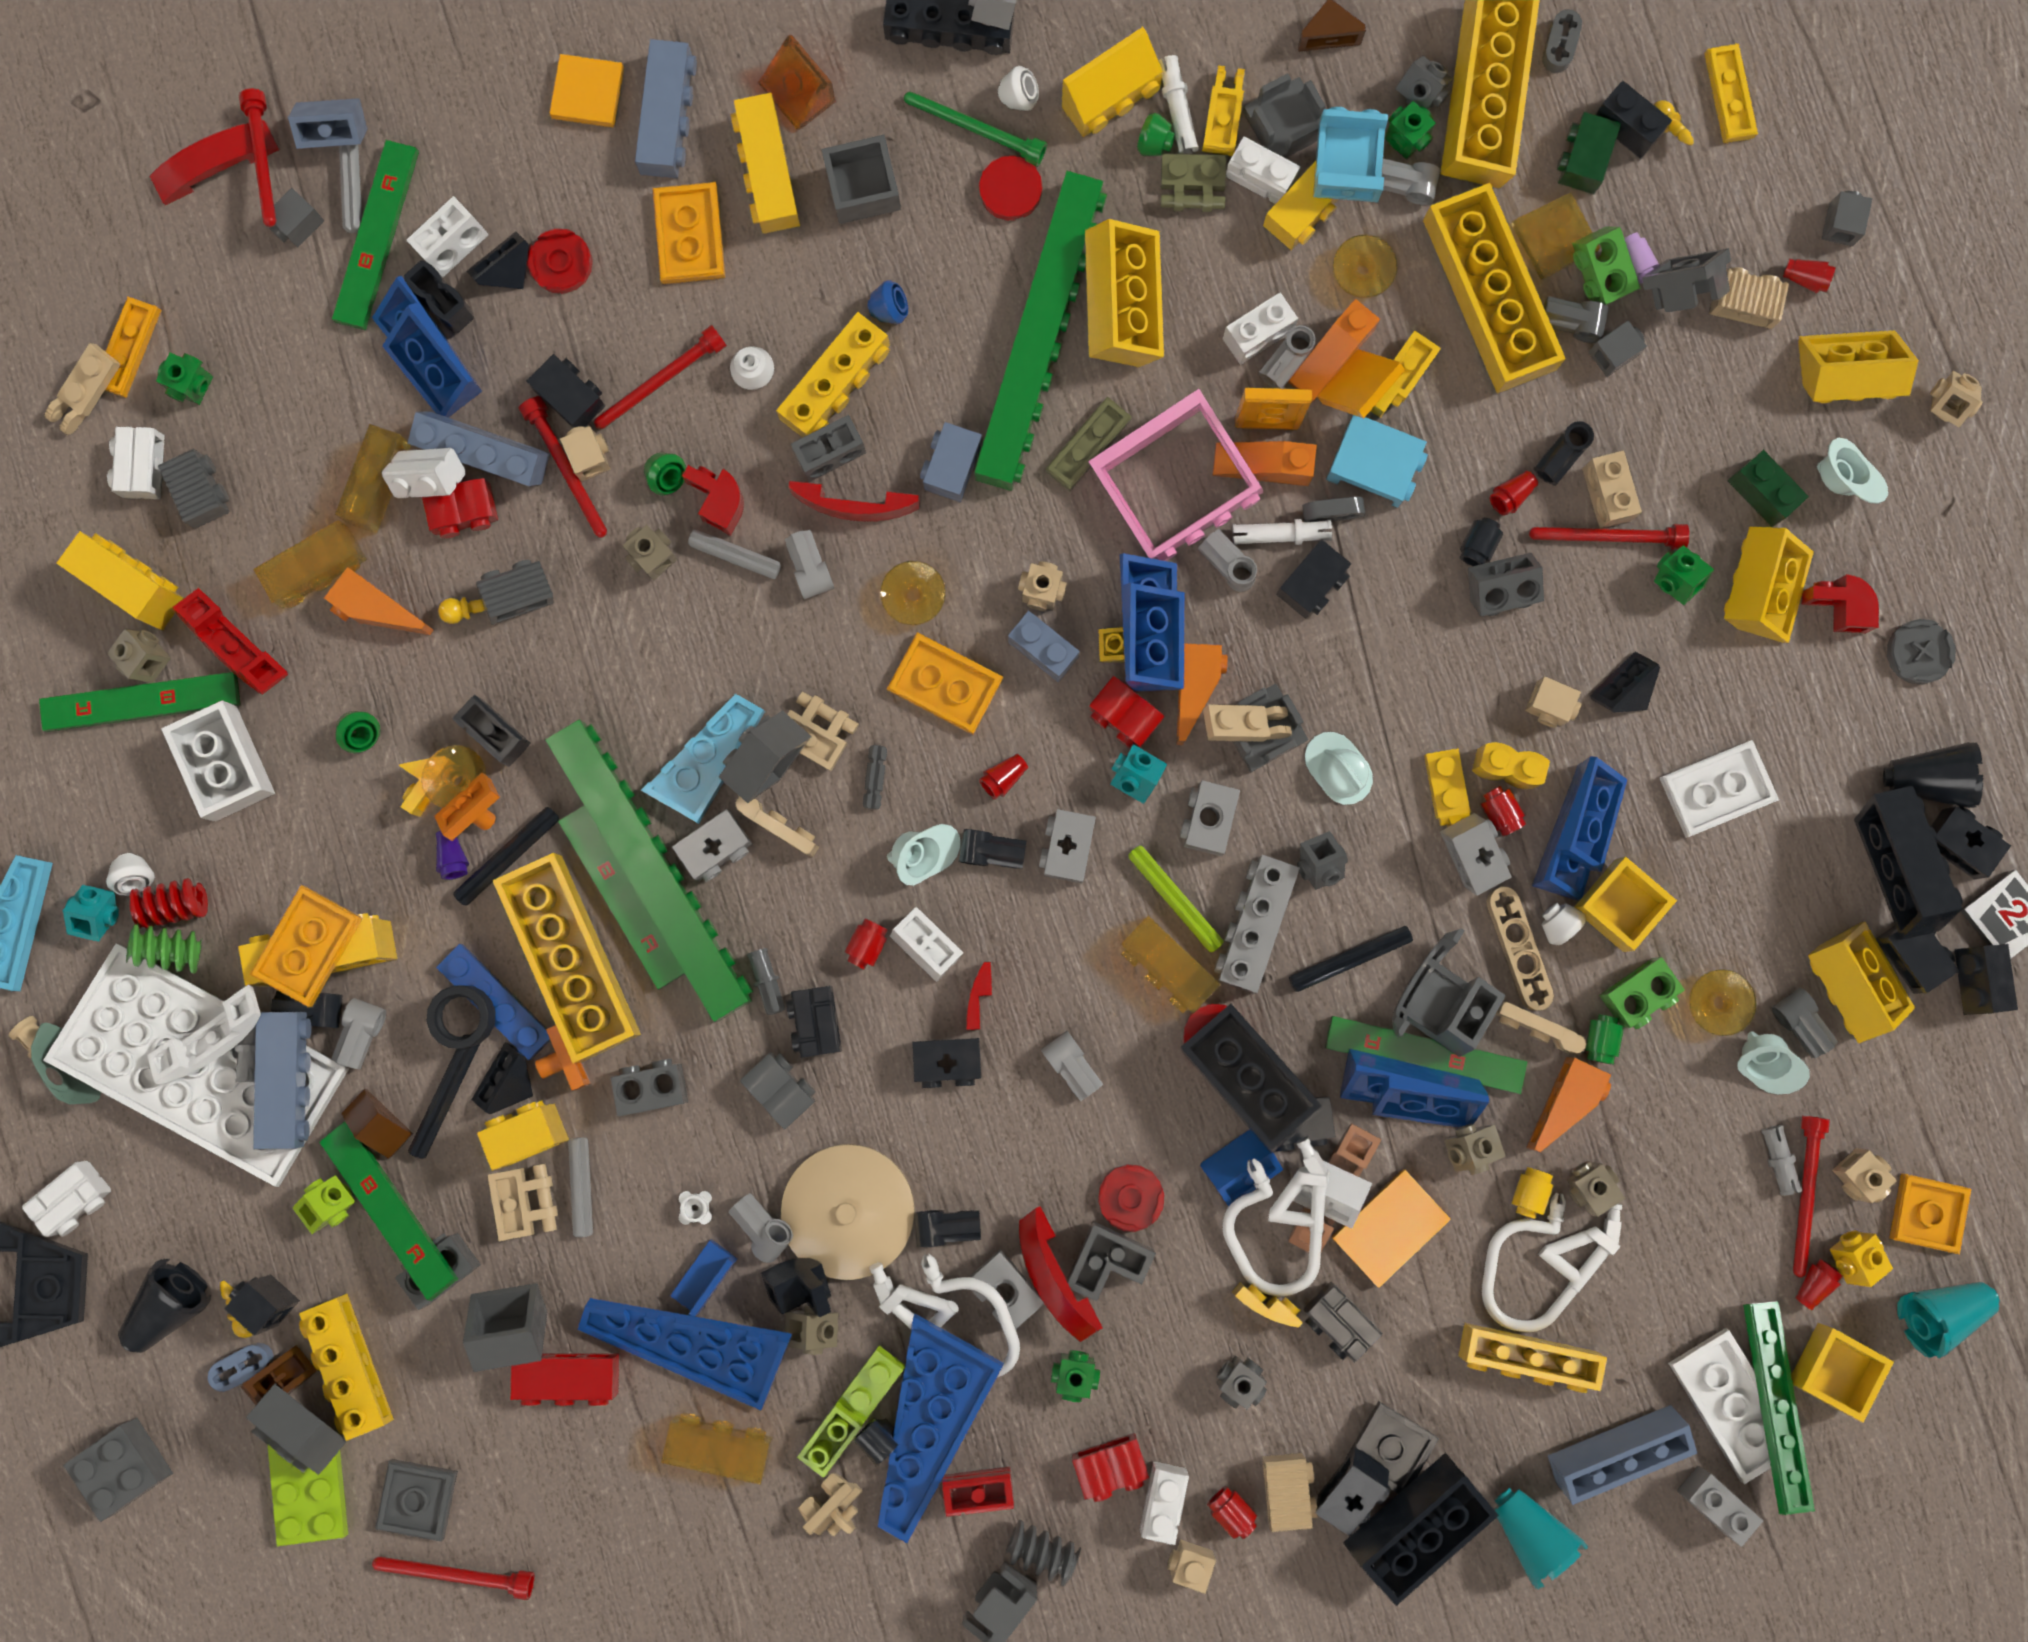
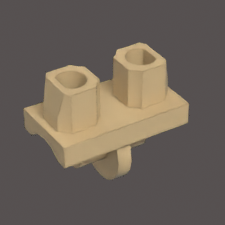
[798,1473,862,1536]

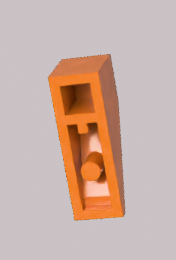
[1288,299,1380,403]
[1212,441,1317,486]
[324,567,434,635]
[1176,643,1228,745]
[1526,1057,1611,1152]

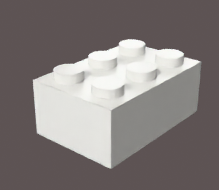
[161,700,275,822]

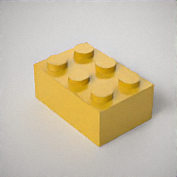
[56,531,184,631]

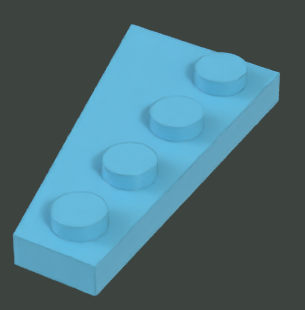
[641,694,765,824]
[0,855,53,991]

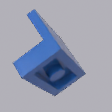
[1200,1129,1283,1207]
[670,1239,738,1317]

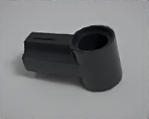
[1534,421,1594,486]
[959,829,1027,869]
[271,991,343,1028]
[914,1210,981,1247]
[853,1418,899,1466]

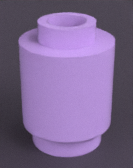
[1624,233,1659,284]

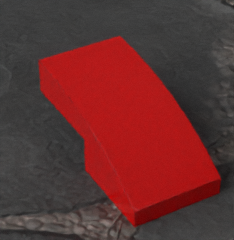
[967,962,992,1030]

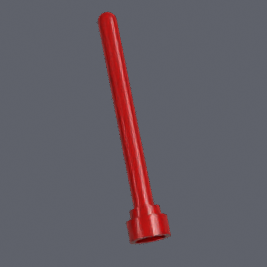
[239,88,276,227]
[594,325,727,430]
[518,396,607,538]
[1529,524,1690,550]
[1793,1115,1830,1277]
[372,1557,535,1601]

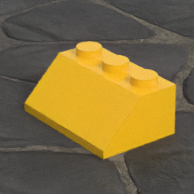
[1062,27,1163,137]
[1798,330,1919,403]
[1724,526,1814,643]
[1808,921,1915,1044]

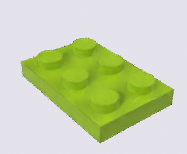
[267,1432,348,1546]

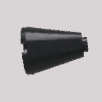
[1883,742,1983,808]
[118,1259,211,1353]

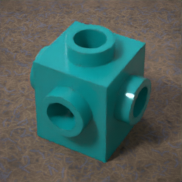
[1110,744,1167,804]
[63,885,119,942]

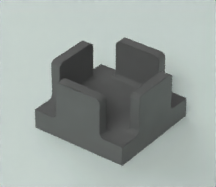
[1243,74,1326,158]
[1642,248,1731,313]
[1233,684,1309,773]
[962,1561,1037,1642]

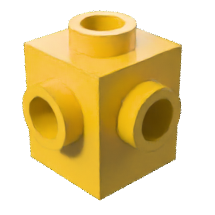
[1829,1230,1893,1287]

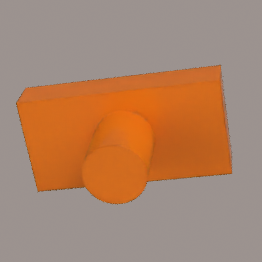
[434,773,500,841]
[535,1025,591,1091]

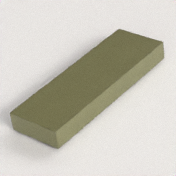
[1045,396,1132,492]

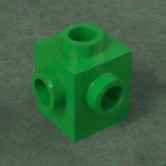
[1384,101,1436,160]
[156,352,213,405]
[1653,545,1714,606]
[1050,1350,1100,1402]

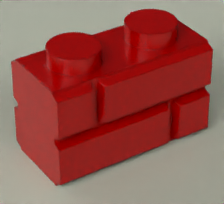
[942,1466,1014,1517]

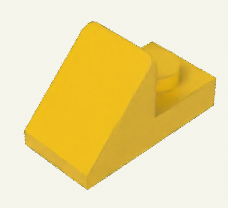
[399,756,457,817]

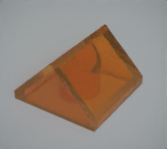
[758,35,836,130]

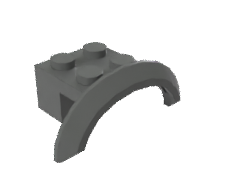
[1392,929,1506,1057]

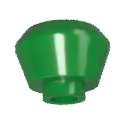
[1137,113,1176,156]
[644,453,686,495]
[335,711,380,754]

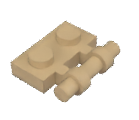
[787,692,859,771]
[488,1163,558,1241]

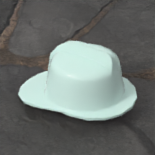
[1817,438,1888,504]
[1305,732,1373,805]
[887,824,960,885]
[1737,1031,1810,1095]

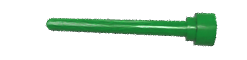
[904,92,1047,167]

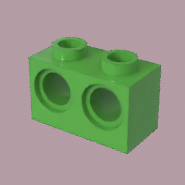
[1572,226,1640,305]
[1599,957,1685,1030]

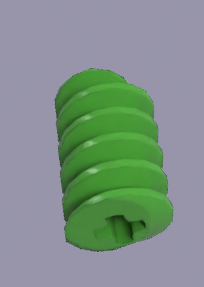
[126,924,202,974]

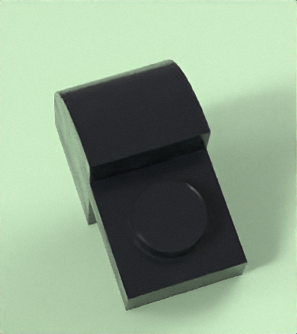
[761,1258,831,1318]

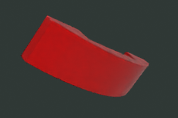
[150,120,280,206]
[788,481,920,522]
[172,588,288,695]
[1019,1206,1103,1342]

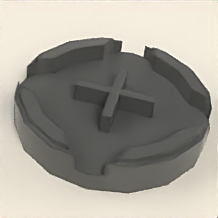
[1887,619,1956,685]

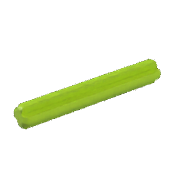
[1128,845,1224,953]

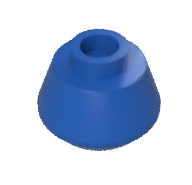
[868,280,908,324]

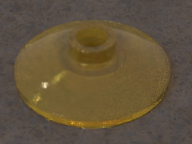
[1333,234,1397,298]
[880,561,946,626]
[421,745,486,808]
[1689,969,1757,1036]

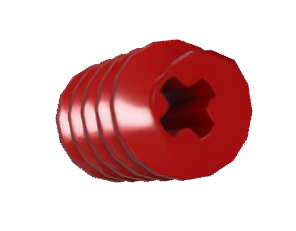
[129,878,208,929]

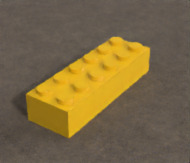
[1440,0,1540,189]
[1423,183,1566,394]
[492,853,641,1063]

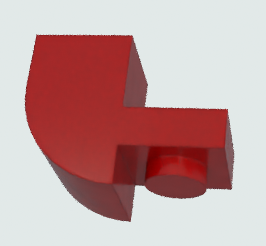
[682,465,744,536]
[1801,574,1879,633]

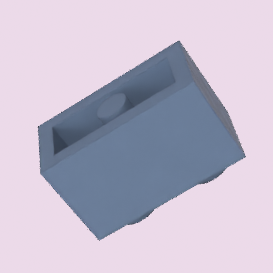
[288,98,367,149]
[920,422,982,503]
[1008,610,1080,683]

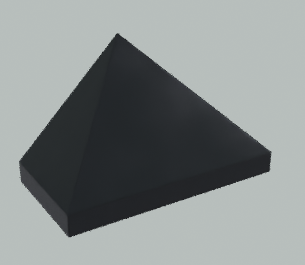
[467,232,529,289]
[1590,651,1660,713]
[471,1042,533,1114]

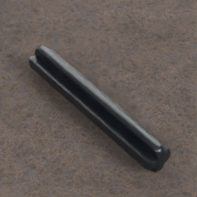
[453,807,560,906]
[1289,926,1413,992]
[408,1034,480,1159]

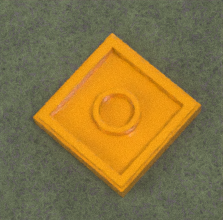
[549,54,624,128]
[1317,349,1405,419]
[1889,1173,1971,1255]

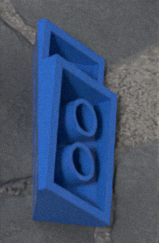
[372,276,482,418]
[1120,553,1185,691]
[1532,756,1628,901]
[1340,1048,1489,1128]

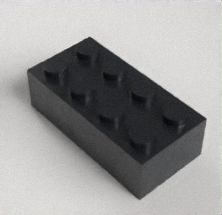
[1854,786,1963,940]
[1180,1004,1322,1154]
[1343,1453,1499,1606]

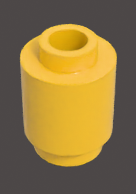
[1511,1167,1554,1219]

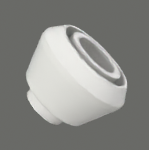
[998,66,1039,111]
[730,346,774,390]
[106,853,155,896]
[1542,903,1586,946]

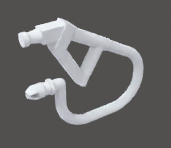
[1223,1137,1330,1297]
[1482,1193,1622,1332]
[870,1254,1020,1377]

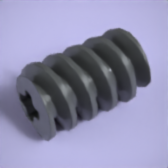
[1005,1520,1081,1587]

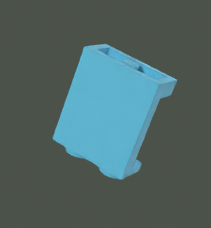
[1313,107,1388,202]
[1326,415,1428,508]

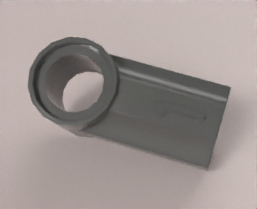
[1543,296,1609,343]
[1771,988,1838,1058]

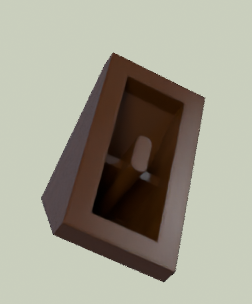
[1298,0,1366,52]
[341,1089,413,1159]
[240,1345,317,1405]

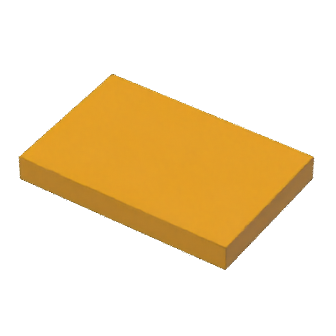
[652,182,726,284]
[1235,388,1312,430]
[887,632,1003,735]
[250,885,363,1007]
[1331,1169,1451,1288]

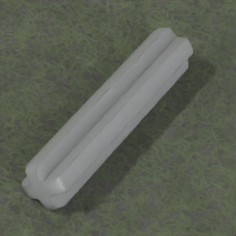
[339,144,362,233]
[688,529,781,579]
[568,1137,593,1237]

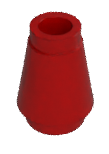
[1783,258,1836,293]
[1489,471,1538,516]
[979,753,1029,800]
[1795,1258,1844,1310]

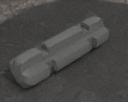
[863,745,887,810]

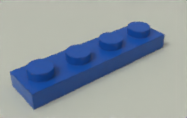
[436,944,550,1060]

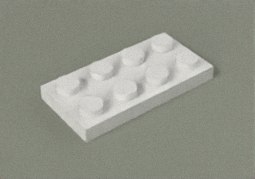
[1669,1329,1771,1484]

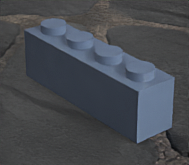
[635,39,697,178]
[408,411,550,486]
[253,1012,311,1149]
[1548,1405,1698,1505]

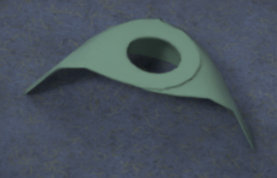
[31,1022,101,1104]

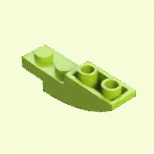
[797,1346,905,1478]

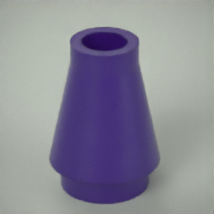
[435,831,469,880]

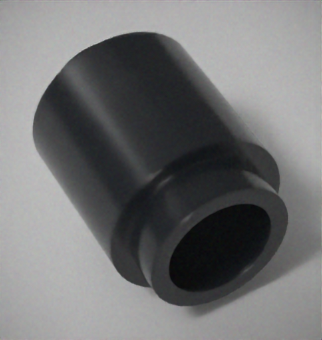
[1460,517,1503,567]

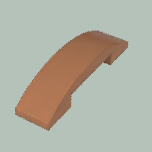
[1288,1123,1381,1253]

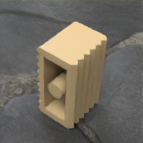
[1709,267,1789,329]
[1262,1453,1318,1532]

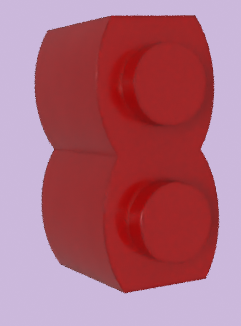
[422,478,498,539]
[1089,676,1165,749]
[1072,1434,1149,1502]

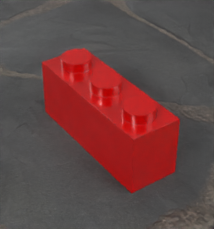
[510,1353,619,1406]

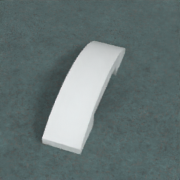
[147,985,261,1085]

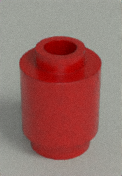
[1480,786,1526,837]
[844,918,888,970]
[1207,1486,1257,1539]

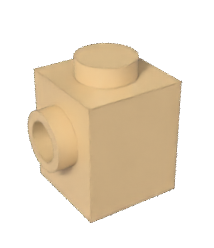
[560,426,611,482]
[1525,676,1581,728]
[1167,1539,1216,1594]

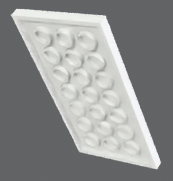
[44,943,349,1187]

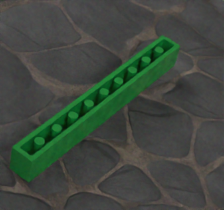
[974,170,1107,491]
[545,719,753,1022]

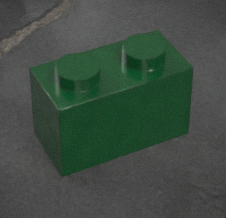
[1557,112,1621,194]
[1727,449,1809,527]

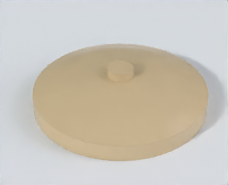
[781,1144,915,1280]

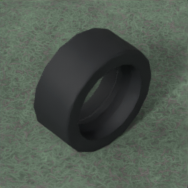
[426,985,496,1049]

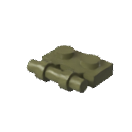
[1161,154,1226,212]

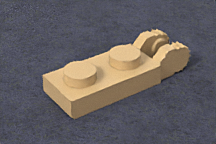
[44,343,120,435]
[1203,705,1292,742]
[735,796,819,857]
[1495,1002,1587,1054]

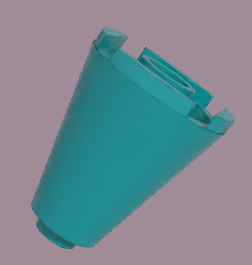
[1897,1282,2000,1359]
[1494,1488,1588,1590]

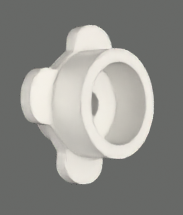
[679,1191,712,1225]

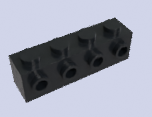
[883,0,1014,55]

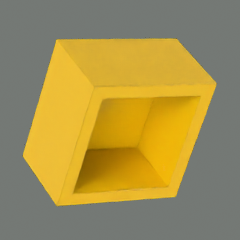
[1574,857,1677,952]
[477,1101,569,1171]
[1791,1323,1894,1423]

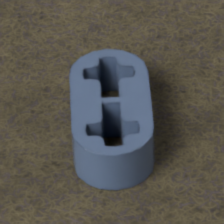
[208,1343,274,1392]

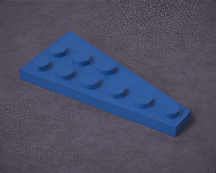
[577,1298,792,1411]
[878,1314,1004,1543]

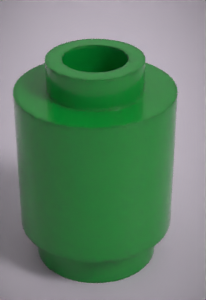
[1585,1014,1624,1065]

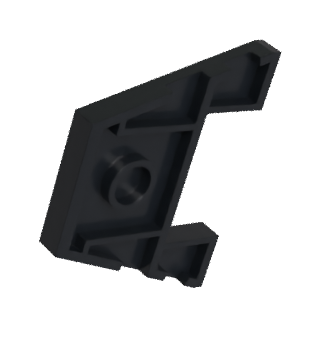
[0,1221,88,1347]

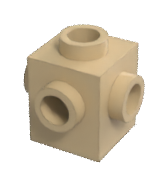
[1930,371,1983,427]
[1018,561,1067,611]
[1832,1148,1897,1203]

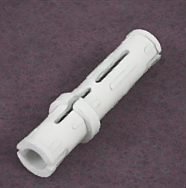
[1159,55,1199,154]
[1232,519,1332,545]

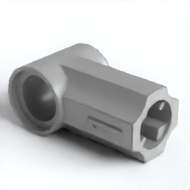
[1382,159,1440,205]
[1259,325,1315,389]
[1198,529,1257,592]
[785,530,835,600]
[331,998,387,1069]
[1041,1031,1103,1101]
[729,1193,793,1263]

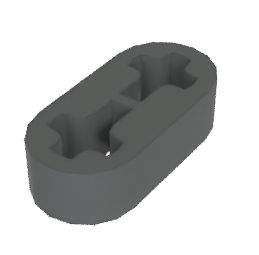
[1542,9,1582,73]
[1302,497,1365,522]

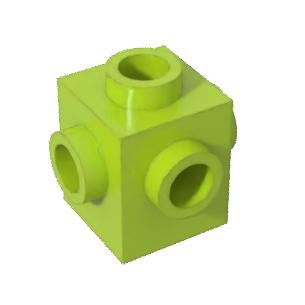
[292,1175,355,1234]

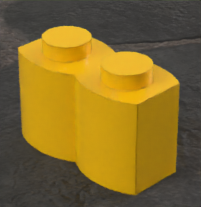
[1472,742,1550,789]

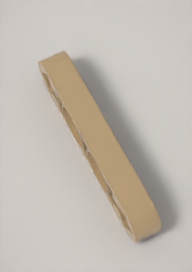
[1487,887,1554,1011]

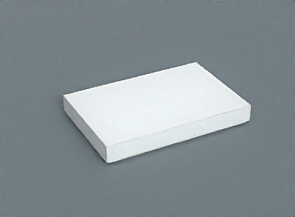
[1660,740,1779,838]

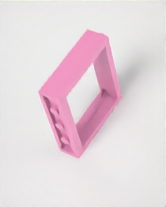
[1089,389,1263,561]

